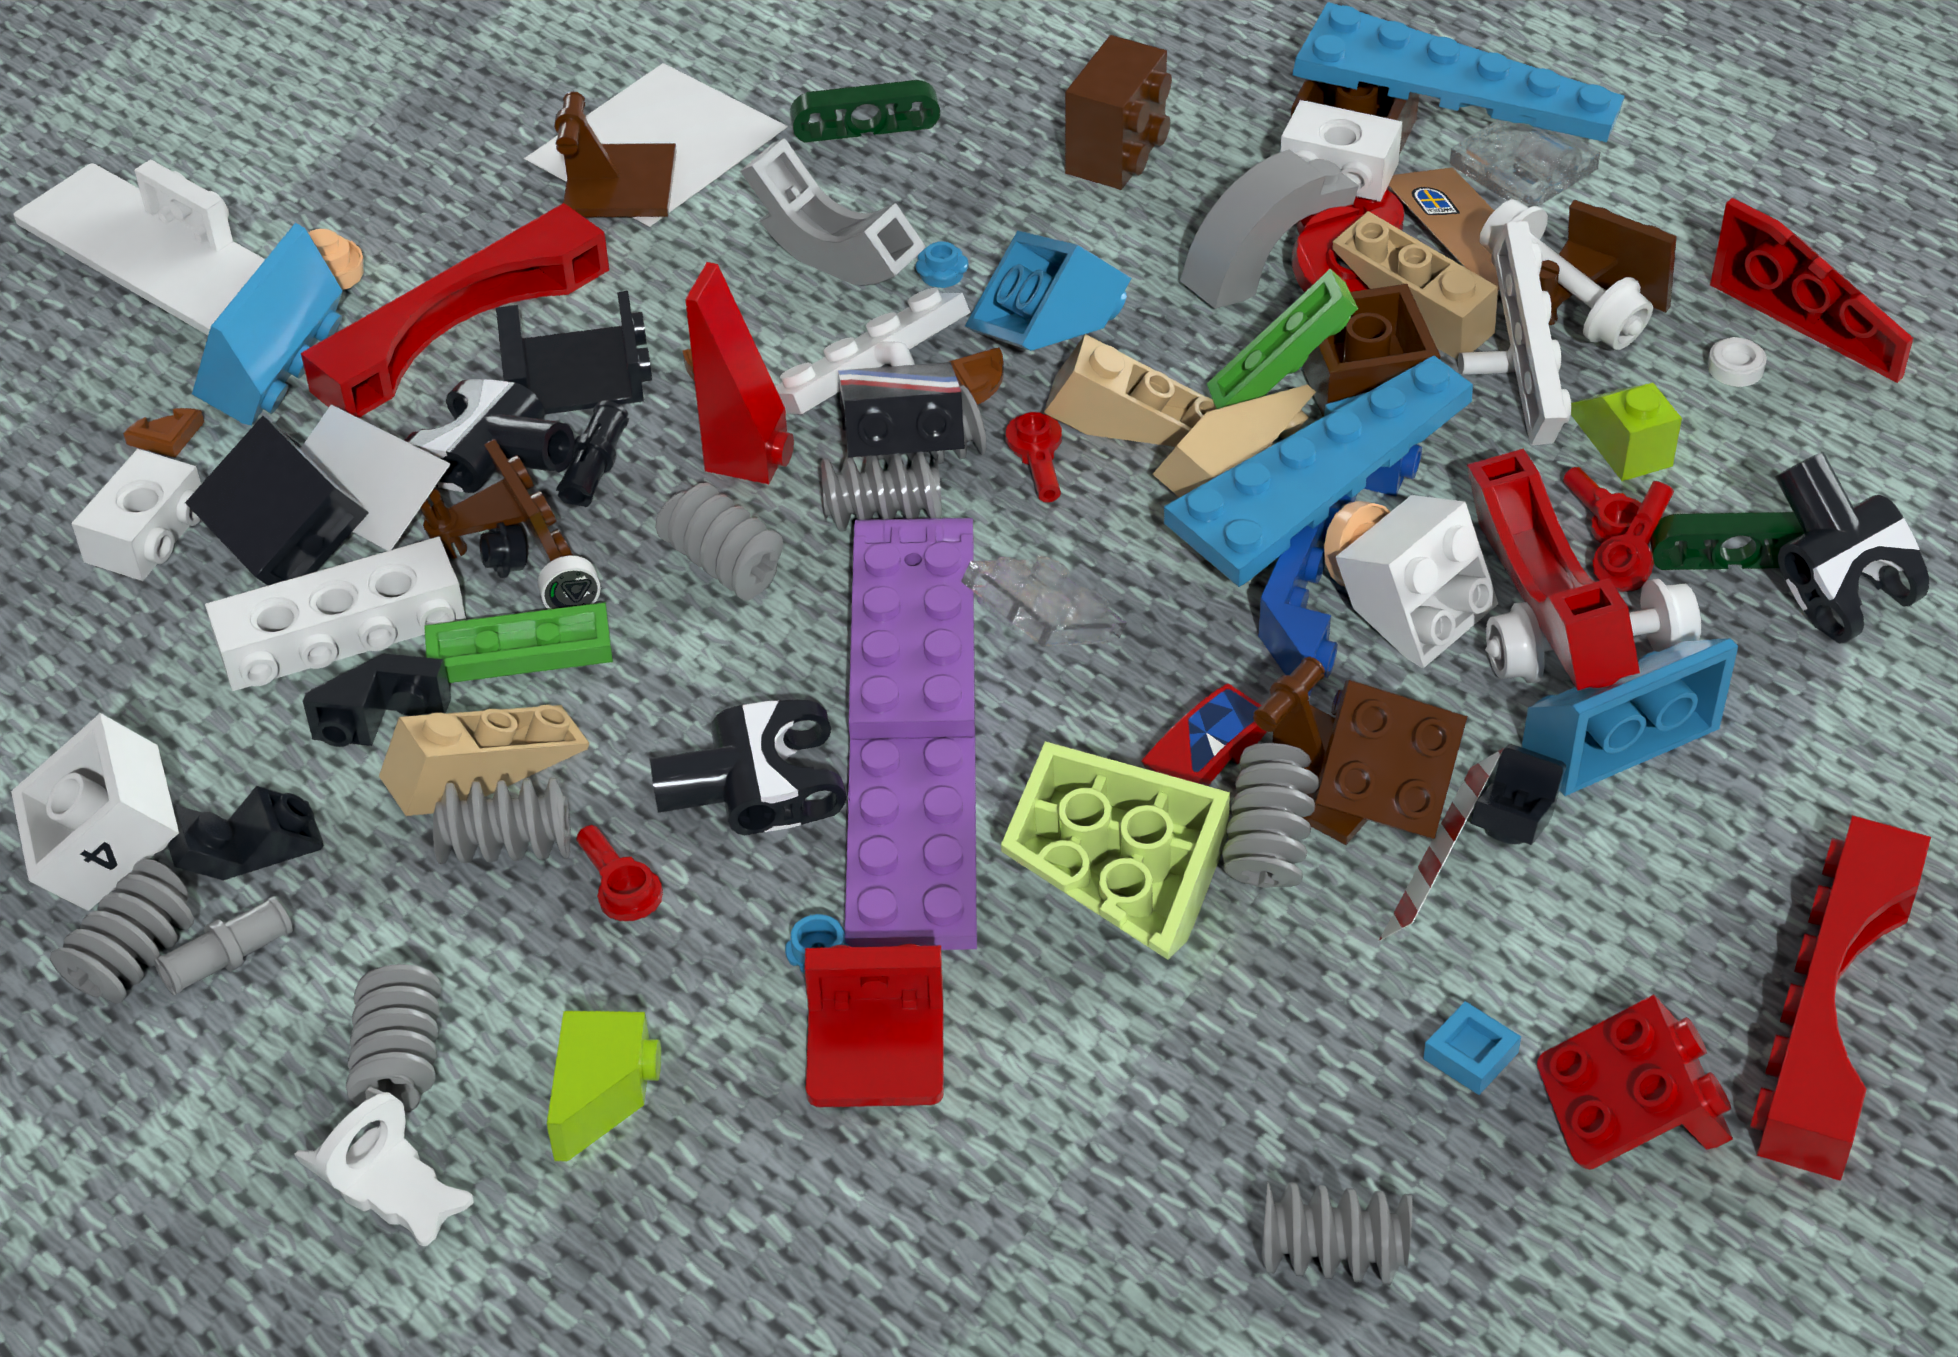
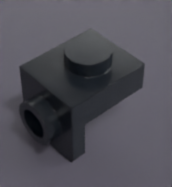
[1471,744,1566,845]

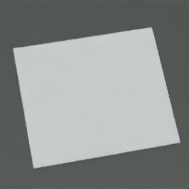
[524,63,788,227]

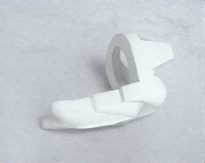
[294,1087,474,1246]

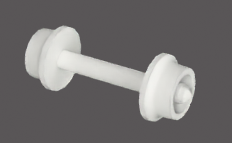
[1479,199,1653,350]
[1485,579,1701,683]

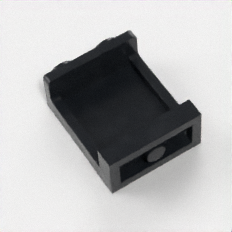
[185,416,369,586]

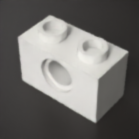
[1280,100,1402,202]
[71,448,201,581]

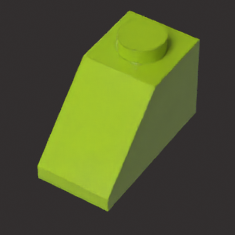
[1571,382,1682,481]
[547,1011,661,1161]

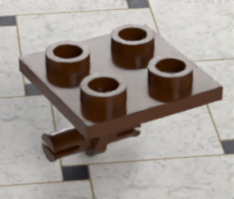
[554,92,677,217]
[1539,199,1677,325]
[420,439,573,563]
[1253,657,1368,845]
[1313,680,1468,839]

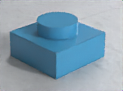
[1423,1001,1521,1095]

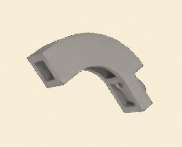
[740,138,926,285]
[1180,149,1359,309]

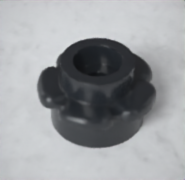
[479,522,527,578]

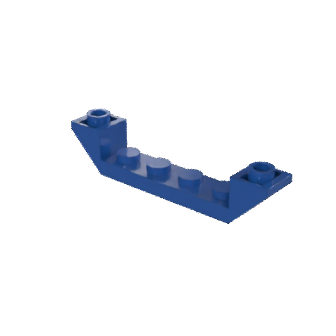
[1258,444,1422,696]

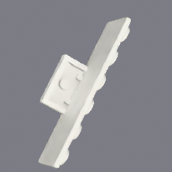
[14,159,265,335]

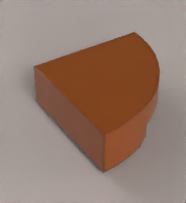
[949,347,1004,405]
[123,408,204,458]

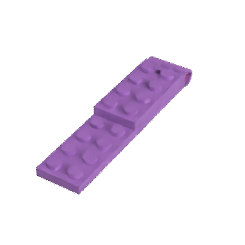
[845,518,977,950]

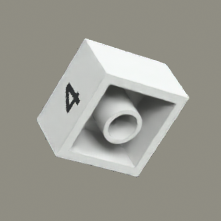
[11,713,179,911]

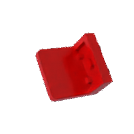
[805,944,944,1107]
[1537,994,1733,1170]

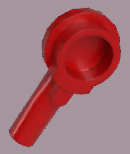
[1006,412,1062,502]
[1563,467,1641,544]
[1593,481,1674,592]
[576,825,663,921]

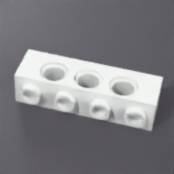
[205,536,466,691]

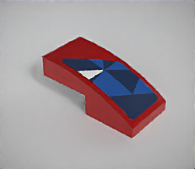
[1141,683,1267,786]

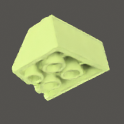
[1001,741,1230,960]

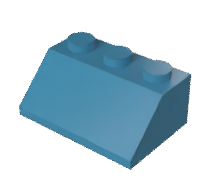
[192,223,342,426]
[965,230,1132,351]
[1522,638,1738,796]

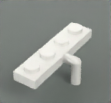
[1458,221,1571,445]
[775,288,971,414]

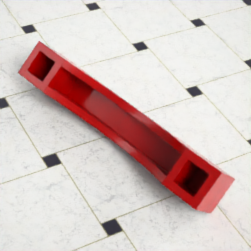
[301,203,609,418]
[1467,448,1640,691]
[1750,815,1931,1181]

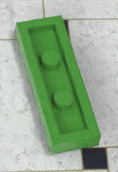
[1207,269,1358,409]
[424,602,613,683]

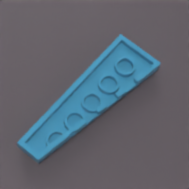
[1292,2,1625,142]
[1164,356,1473,587]

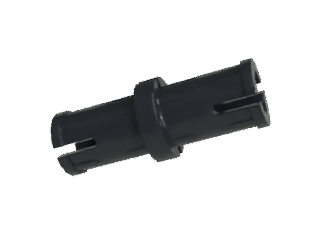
[556,401,629,507]

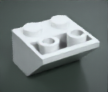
[1335,495,1498,668]

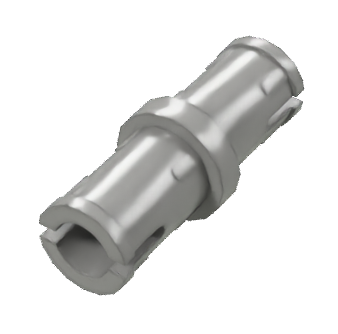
[154,896,293,995]

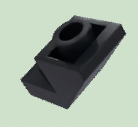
[302,653,451,747]
[168,786,324,881]

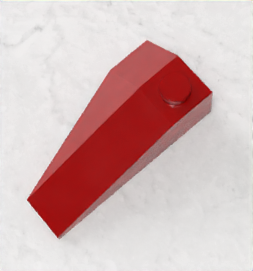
[1710,198,1913,383]
[685,262,794,485]

